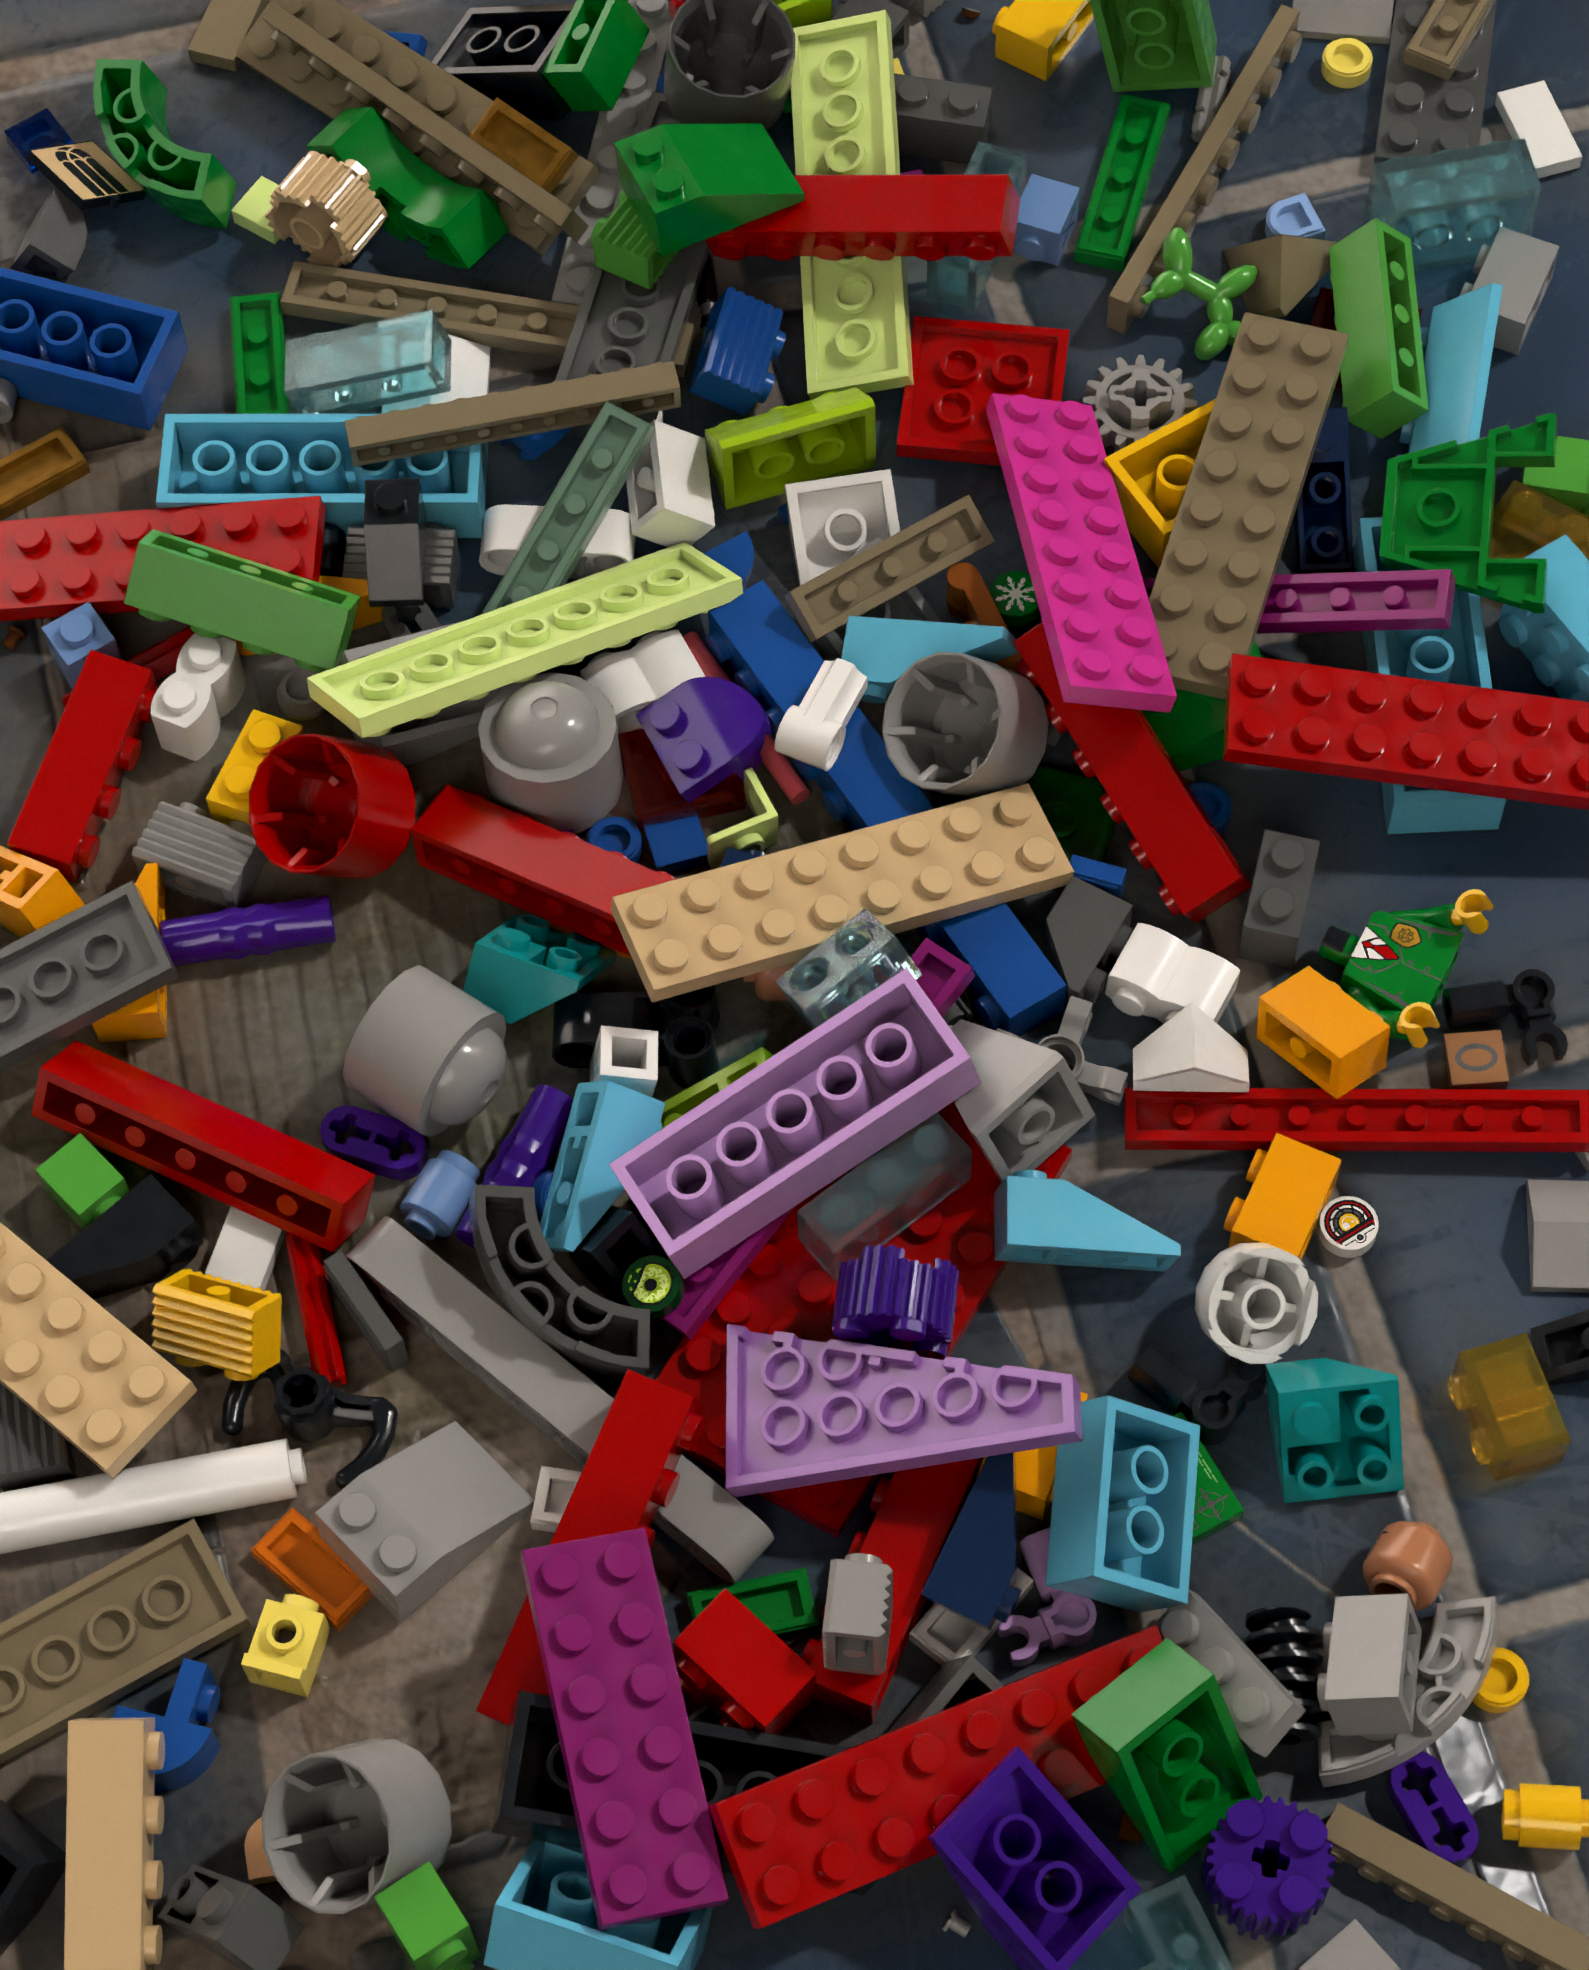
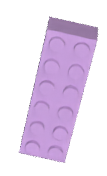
[609,968,981,1279]

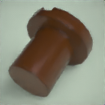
[2,625,27,651]

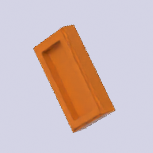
[250,1507,374,1632]

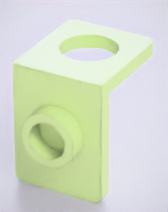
[706,767,779,869]

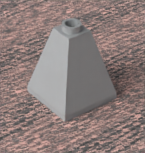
[948,1019,1095,1183]

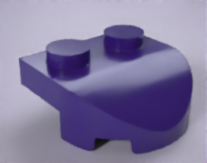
[636,677,771,803]

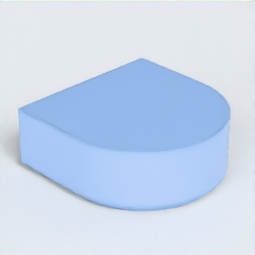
[1265,193,1326,240]

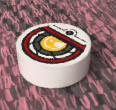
[1318,1196,1379,1258]

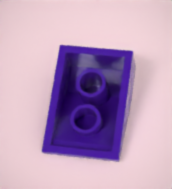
[928,1747,1142,1970]

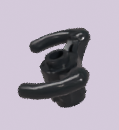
[221,1349,399,1489]

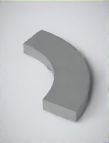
[1317,1596,1499,1788]

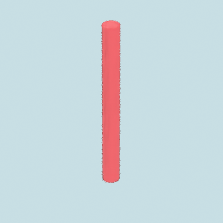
[683,631,810,805]

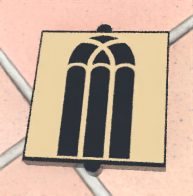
[26,140,146,210]

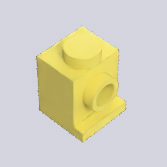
[241,1593,331,1698]

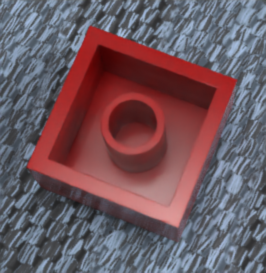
[673,1588,817,1736]

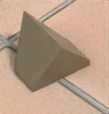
[1222,234,1337,318]

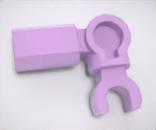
[998,1527,1097,1667]

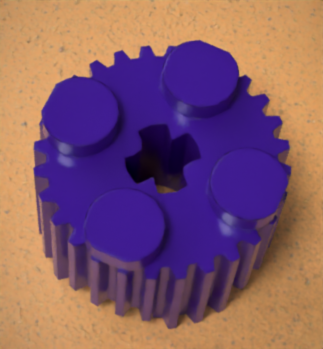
[832,1245,959,1360]
[1201,1796,1335,1941]

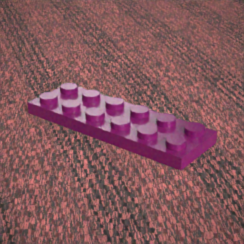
[520,1528,729,1930]

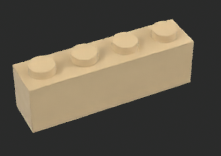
[64,1717,165,1970]

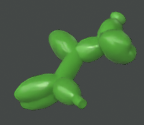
[1140,227,1258,361]

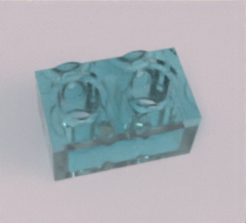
[775,908,922,1029]

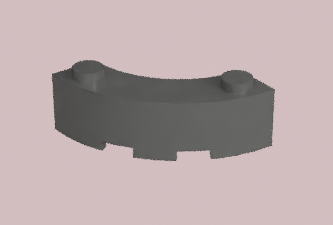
[469,1184,650,1379]

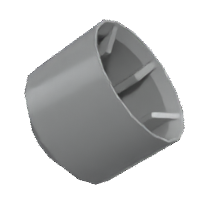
[882,652,1049,800]
[478,672,624,834]
[342,965,507,1137]
[262,1739,452,1914]

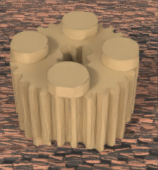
[265,151,388,268]

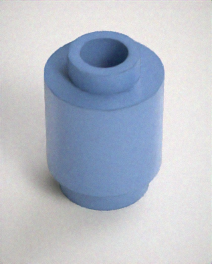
[400,1150,480,1240]

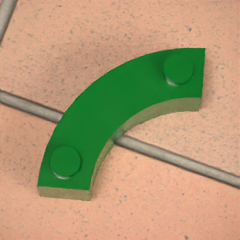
[93,59,237,228]
[306,107,509,269]

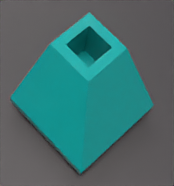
[463,914,617,1024]
[1265,1358,1404,1503]

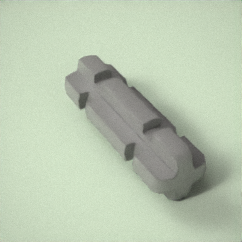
[1191,55,1231,143]

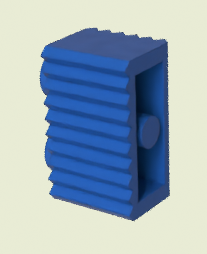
[688,287,786,416]

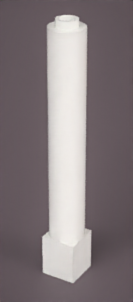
[0,1438,307,1554]

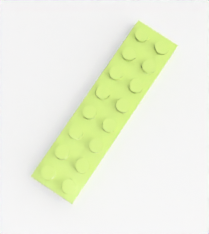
[791,10,914,400]
[307,542,743,738]

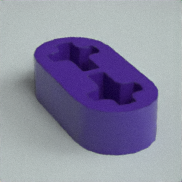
[320,1105,428,1181]
[1387,1752,1479,1867]

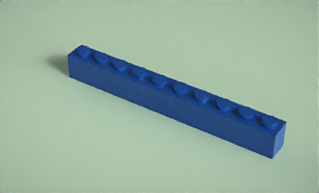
[705,580,1067,1037]

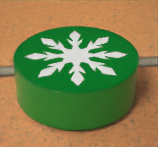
[989,571,1040,627]

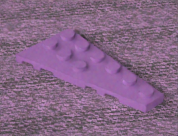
[726,1324,1082,1497]

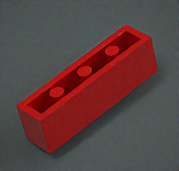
[7,650,157,883]

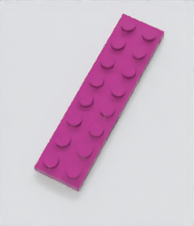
[986,393,1177,713]

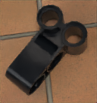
[552,985,720,1088]

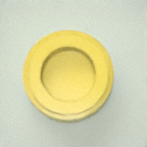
[1321,38,1373,89]

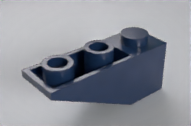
[1293,407,1354,571]

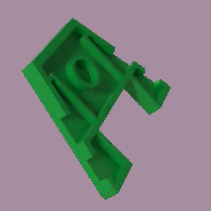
[1379,413,1558,613]

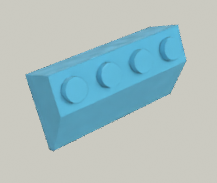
[1397,283,1503,456]

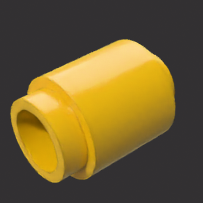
[1501,1783,1589,1850]

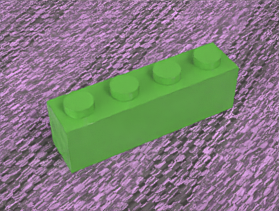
[1329,218,1429,439]
[124,529,361,672]

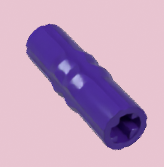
[161,895,336,967]
[454,1084,573,1250]

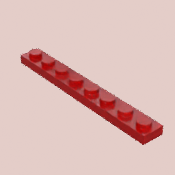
[1124,1088,1589,1152]

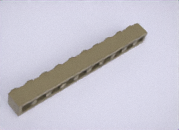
[344,361,681,467]
[1326,1802,1589,1970]

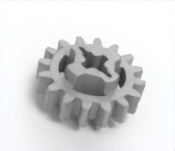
[1082,355,1197,453]

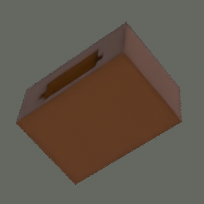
[1118,1809,1141,1846]

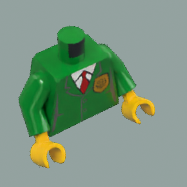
[1318,889,1494,1048]

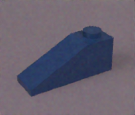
[921,1452,1022,1631]

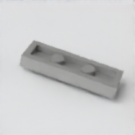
[1154,1590,1306,1758]

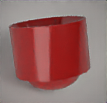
[249,734,415,879]

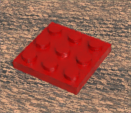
[897,316,1070,466]

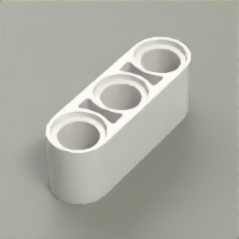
[479,504,636,579]

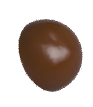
[962,7,981,20]

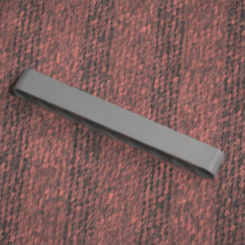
[345,1216,775,1584]

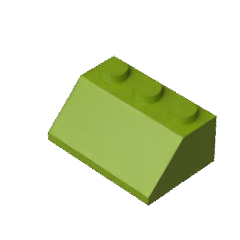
[705,387,876,510]

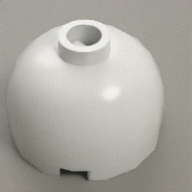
[1195,1243,1318,1364]

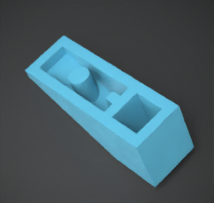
[841,616,1018,704]
[540,1080,665,1252]
[994,1170,1181,1272]

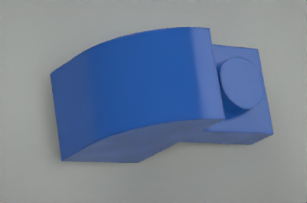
[113,1658,221,1792]

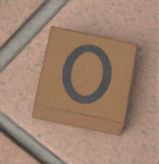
[1441,1030,1509,1089]

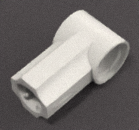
[774,658,868,771]

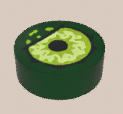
[622,1255,685,1318]

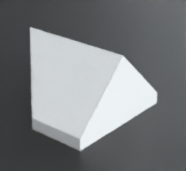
[1132,1002,1250,1092]

